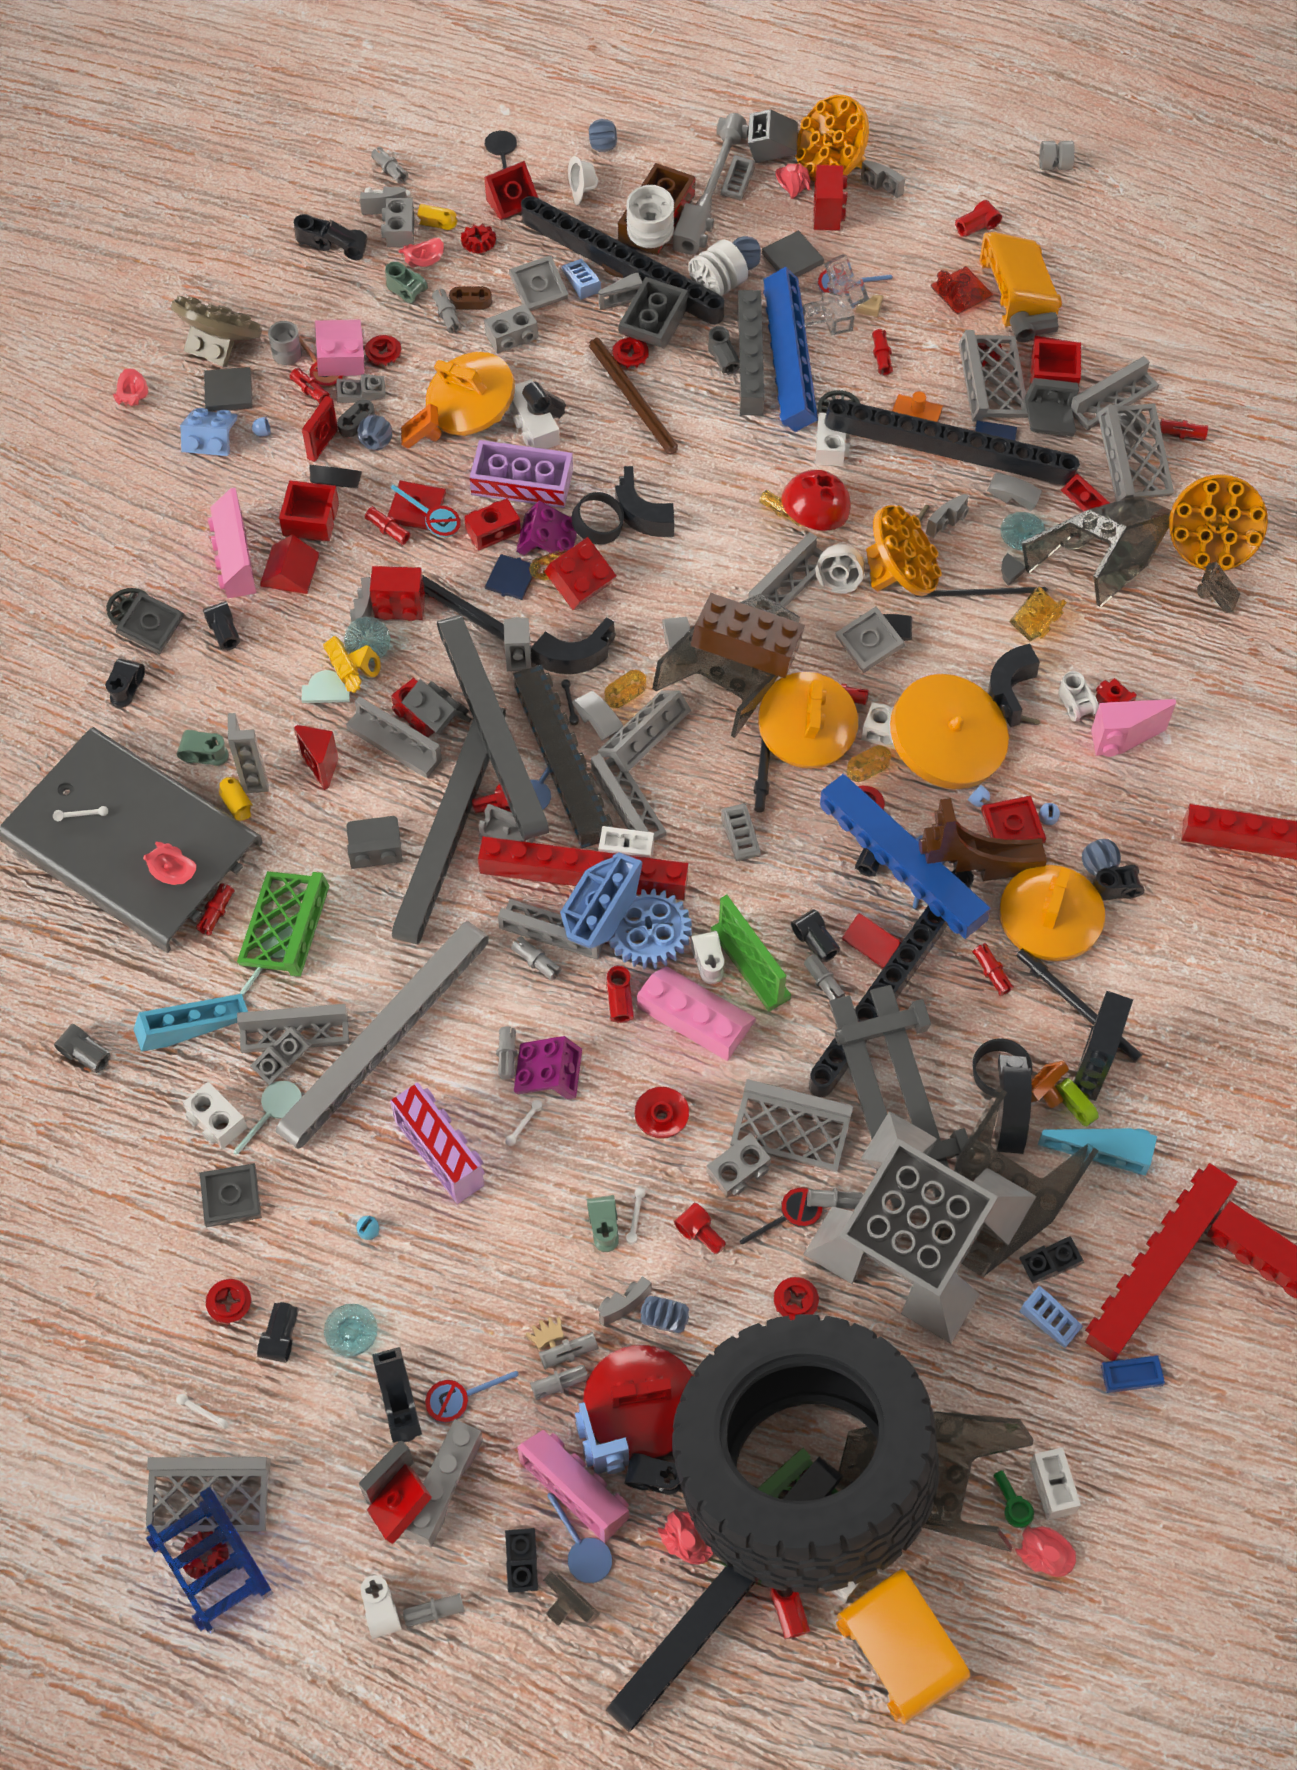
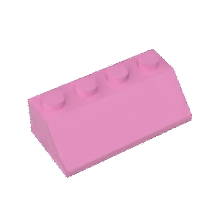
[208,487,256,598]
[637,966,756,1061]
[517,1430,629,1543]

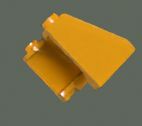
[979,232,1062,327]
[836,1569,971,1725]

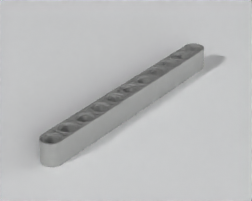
[276,921,489,1149]

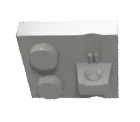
[509,255,568,312]
[835,606,905,673]

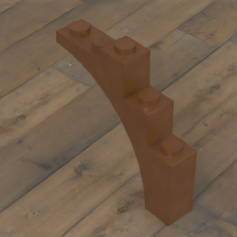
[919,798,1047,881]

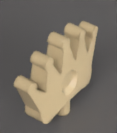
[526,1317,564,1350]

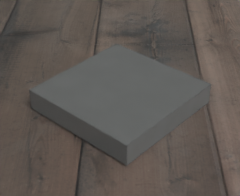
[762,230,824,277]
[204,367,253,411]
[116,591,184,655]
[199,1163,262,1228]
[359,1440,414,1505]

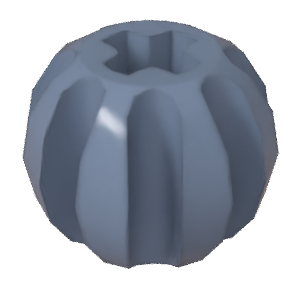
[589,119,617,152]
[733,236,761,270]
[357,414,392,450]
[1082,839,1121,876]

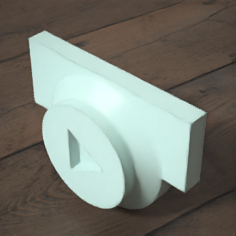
[302,670,350,703]

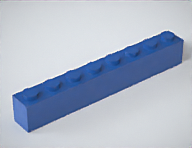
[763,267,818,432]
[820,773,990,939]

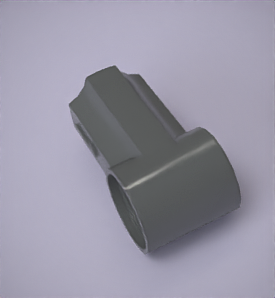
[1010,311,1059,343]
[708,326,740,375]
[54,1024,111,1073]

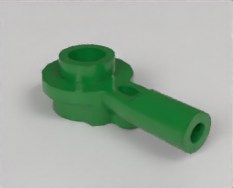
[993,1470,1034,1528]

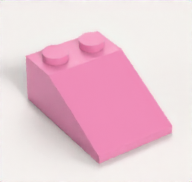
[315,319,364,376]
[1091,699,1176,757]

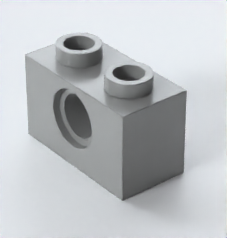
[504,617,531,672]

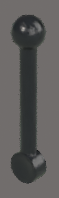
[561,679,579,725]

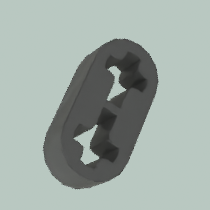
[337,399,375,437]

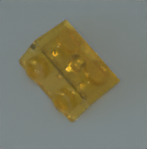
[1009,586,1067,642]

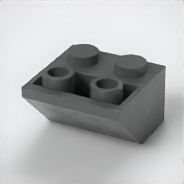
[748,109,798,163]

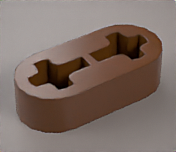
[449,286,492,310]

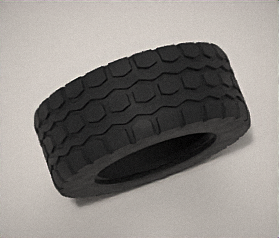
[672,1314,939,1593]

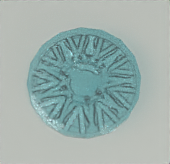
[1000,512,1045,550]
[344,616,391,663]
[324,1304,378,1356]

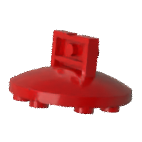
[583,1345,693,1460]

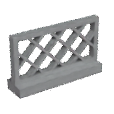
[958,330,1028,421]
[1098,403,1174,503]
[730,1079,853,1172]
[145,1457,271,1532]

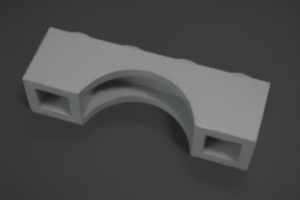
[403,1419,483,1548]

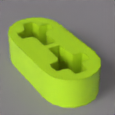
[1055,1078,1099,1127]

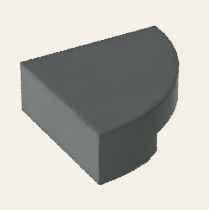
[1001,553,1026,586]

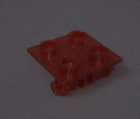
[930,266,993,315]

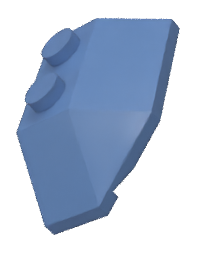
[560,852,643,949]

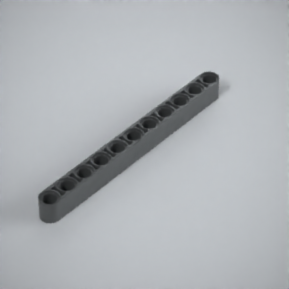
[437,614,549,841]
[392,707,506,945]

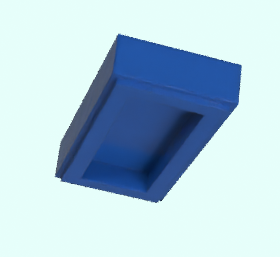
[1101,1355,1165,1393]

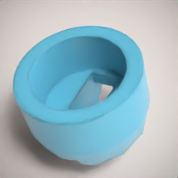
[356,1215,379,1240]

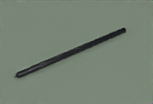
[915,587,1048,597]

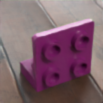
[516,501,577,557]
[514,1036,582,1100]

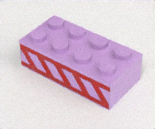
[470,440,573,508]
[390,1082,485,1204]

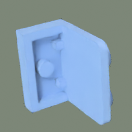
[180,408,237,456]
[575,1402,629,1474]

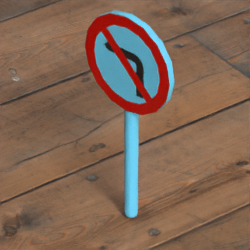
[391,485,461,537]

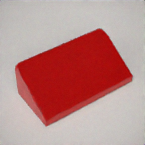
[1061,473,1113,521]
[842,913,901,968]

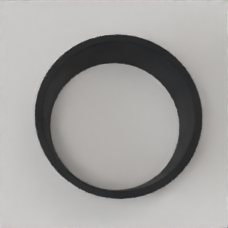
[309,465,362,488]
[571,492,624,545]
[973,1038,1032,1098]

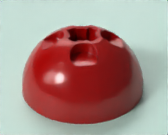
[781,469,851,531]

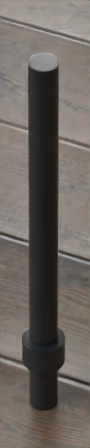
[754,681,775,813]
[1016,948,1143,1063]

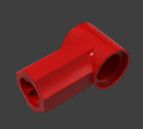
[955,200,1002,237]
[606,966,634,1023]
[769,1587,810,1640]

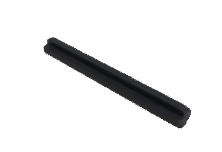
[423,575,504,641]

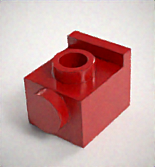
[1096,678,1137,705]

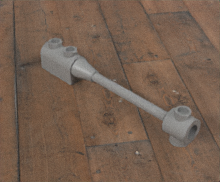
[673,113,749,254]

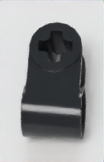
[294,214,332,251]
[105,658,145,708]
[1092,865,1145,901]
[624,1453,681,1495]

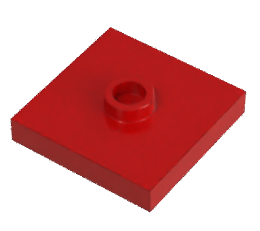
[302,396,338,462]
[387,480,446,531]
[981,795,1047,843]
[367,1464,432,1544]

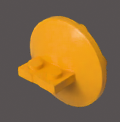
[795,95,869,182]
[426,352,515,436]
[1169,474,1268,571]
[866,505,942,596]
[758,672,858,769]
[999,865,1105,961]

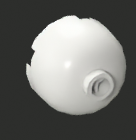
[815,544,865,594]

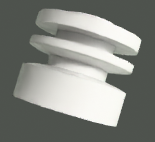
[627,185,674,248]
[688,239,748,296]

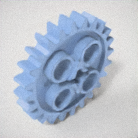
[609,889,692,969]

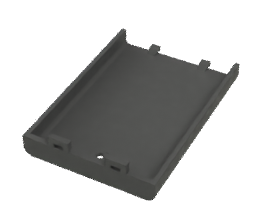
[0,727,263,953]

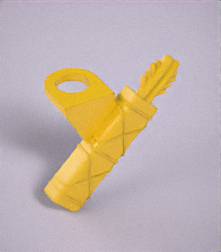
[323,636,381,693]

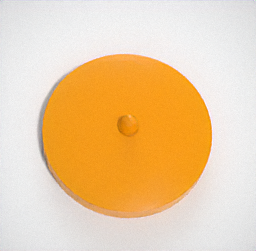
[890,674,1009,789]

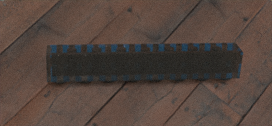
[513,665,613,849]

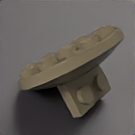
[170,295,262,367]

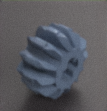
[640,1296,689,1333]

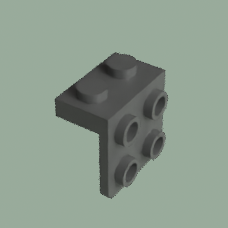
[1025,378,1079,437]
[401,679,472,735]
[346,816,403,869]

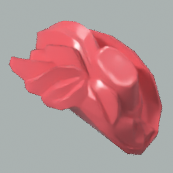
[775,163,811,199]
[399,238,444,267]
[113,369,148,407]
[144,842,196,885]
[658,1509,714,1565]
[1015,1526,1076,1577]

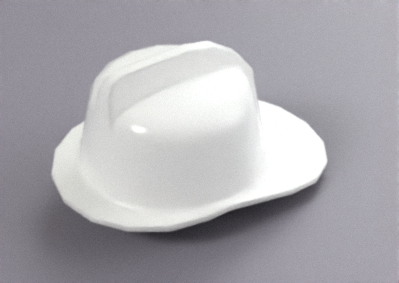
[568,156,598,206]

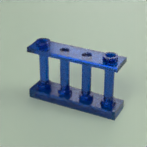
[146,1486,273,1635]

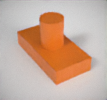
[892,391,943,422]
[401,403,441,449]
[1031,1060,1069,1108]

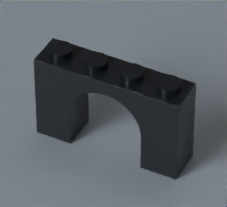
[1073,991,1134,1101]

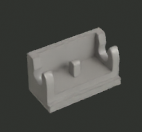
[479,804,535,843]

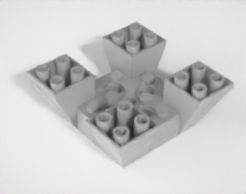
[803,1111,1037,1344]

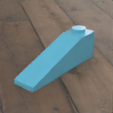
[133,994,248,1052]
[1038,1128,1157,1176]

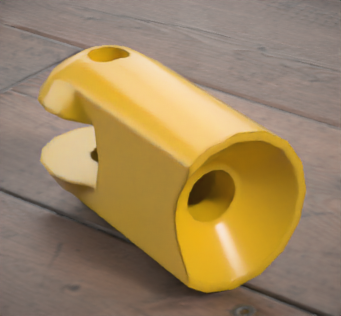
[417,204,457,230]
[219,777,253,821]

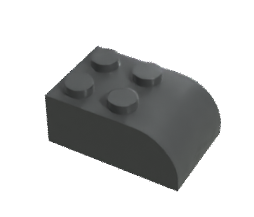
[618,277,688,348]

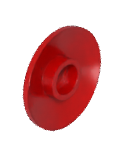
[635,1087,689,1139]

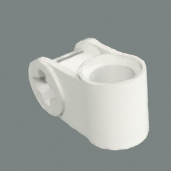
[1058,671,1099,721]
[690,931,724,984]
[361,1575,402,1640]

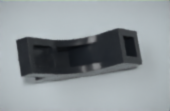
[615,466,674,537]
[531,617,616,674]
[988,644,1040,727]
[994,1055,1032,1154]
[372,1347,422,1443]

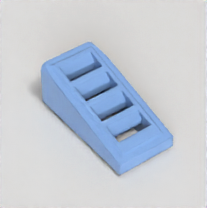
[562,259,601,300]
[1020,1286,1083,1348]

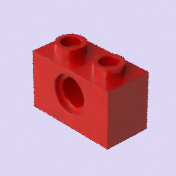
[464,498,521,551]

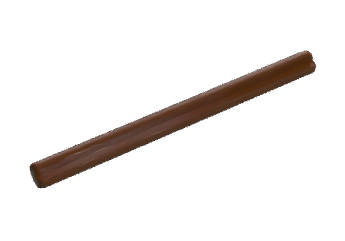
[589,337,678,455]

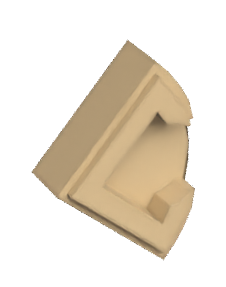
[856,295,883,317]

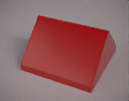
[484,161,538,220]
[260,534,319,594]
[294,725,338,790]

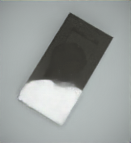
[1197,562,1240,613]
[543,1571,600,1626]

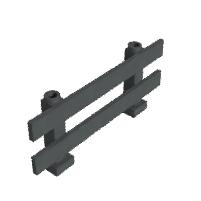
[829,985,973,1209]

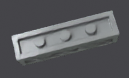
[1071,356,1159,430]
[748,532,823,615]
[598,690,691,772]
[346,696,442,778]
[228,713,269,793]
[591,753,666,841]
[498,899,604,960]
[237,1004,349,1053]

